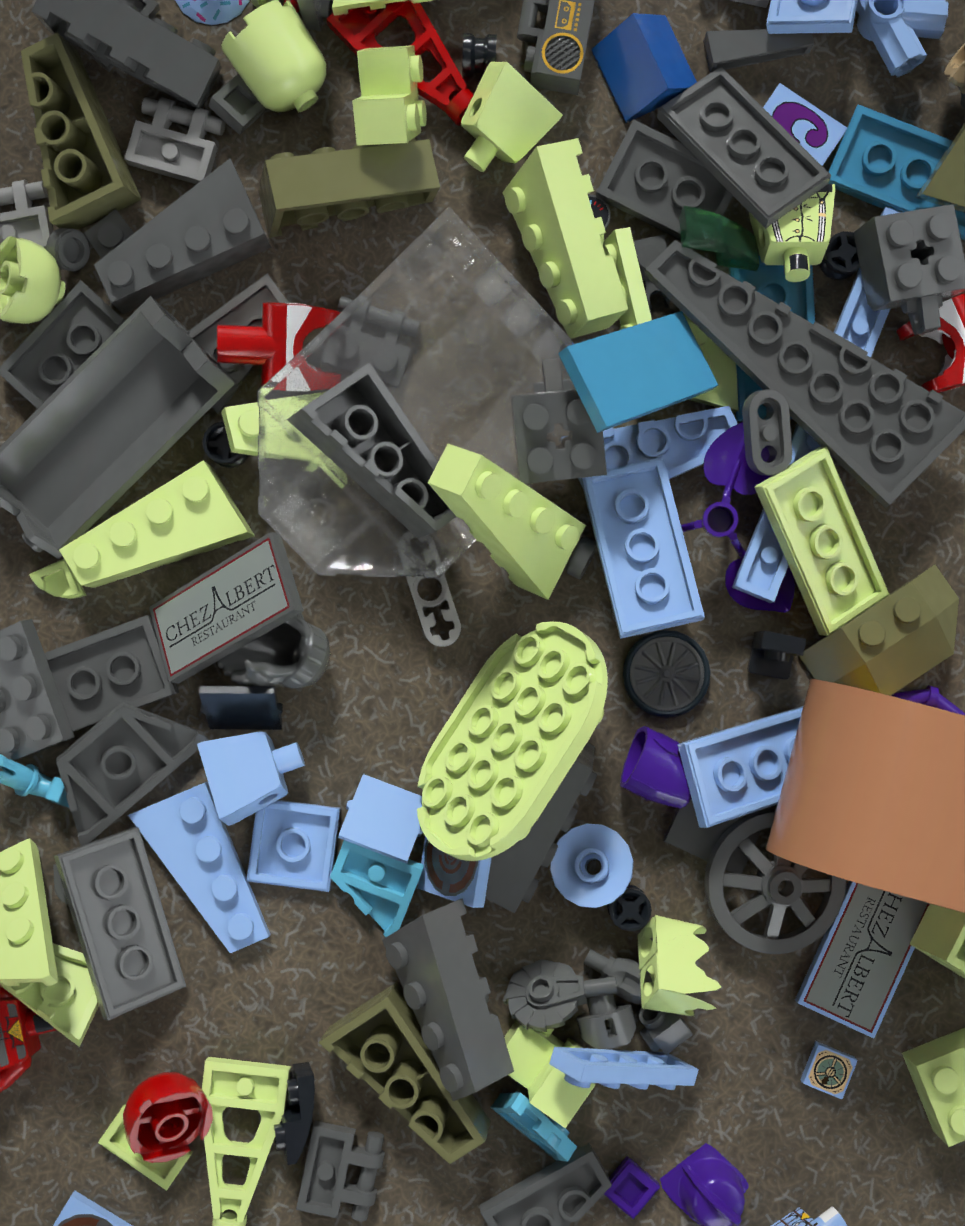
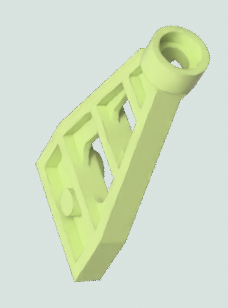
[202,1057,291,1226]

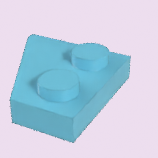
[330,840,424,937]
[490,1091,577,1161]

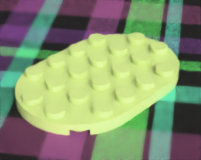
[417,621,608,861]

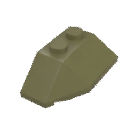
[798,564,959,696]

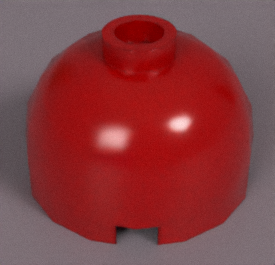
[123,1072,213,1163]

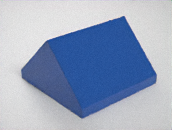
[591,13,697,123]

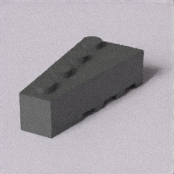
[287,362,456,538]
[485,743,597,913]
[382,898,514,1101]

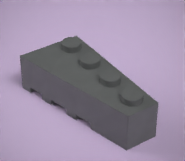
[32,0,222,109]
[94,158,272,314]

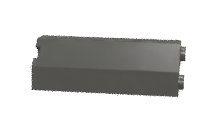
[0,296,235,559]

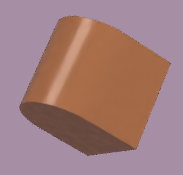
[766,679,965,913]

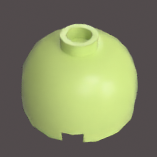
[0,236,65,324]

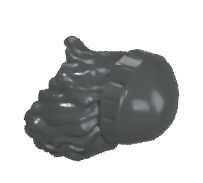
[218,613,331,689]

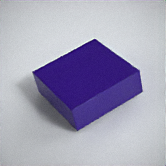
[604,1156,660,1219]

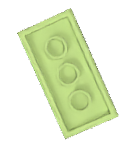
[754,447,889,636]

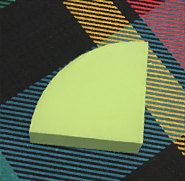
[29,559,86,599]

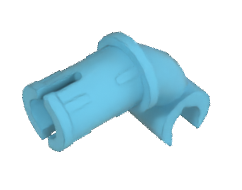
[0,754,69,808]

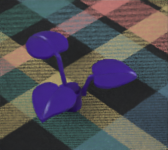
[681,422,795,613]

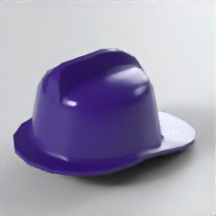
[660,1143,749,1226]

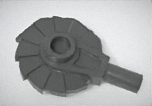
[503,959,618,1032]

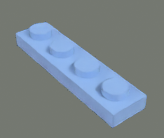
[549,1047,699,1090]

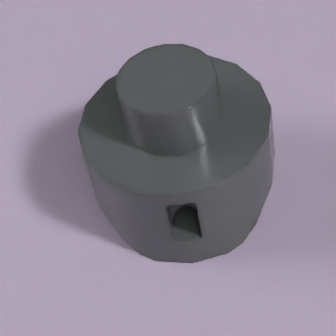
[576,994,636,1049]

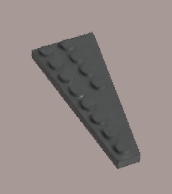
[644,240,965,508]

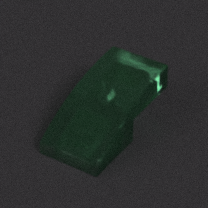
[679,205,760,271]

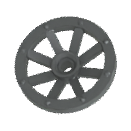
[704,810,846,954]

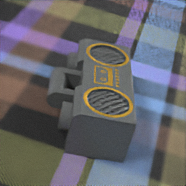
[517,0,595,95]

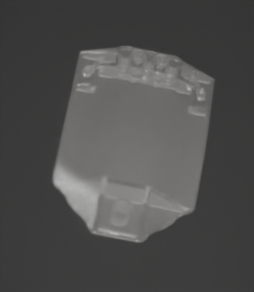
[258,207,575,578]

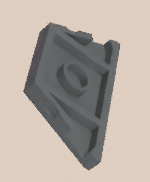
[56,702,209,846]

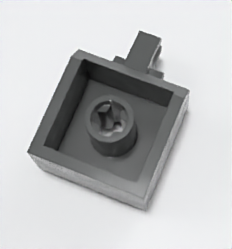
[853,204,965,335]
[510,357,607,484]

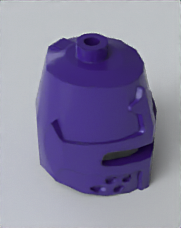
[620,726,691,809]

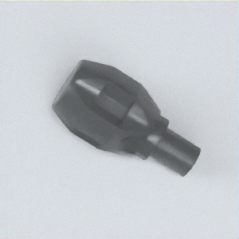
[583,949,653,1005]

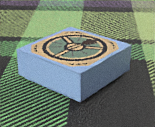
[800,1041,858,1099]

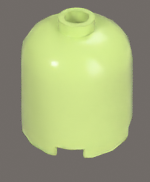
[221,0,326,112]

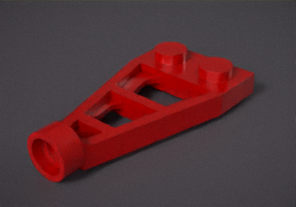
[326,0,474,126]

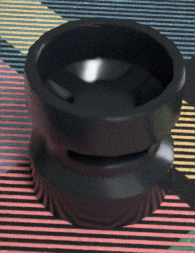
[202,421,249,468]

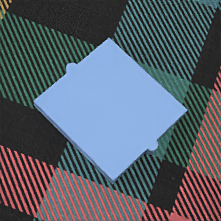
[338,774,423,864]

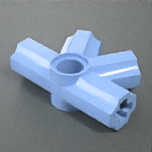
[856,0,949,78]

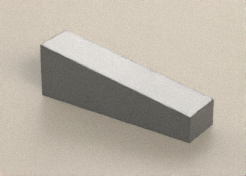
[703,29,814,73]

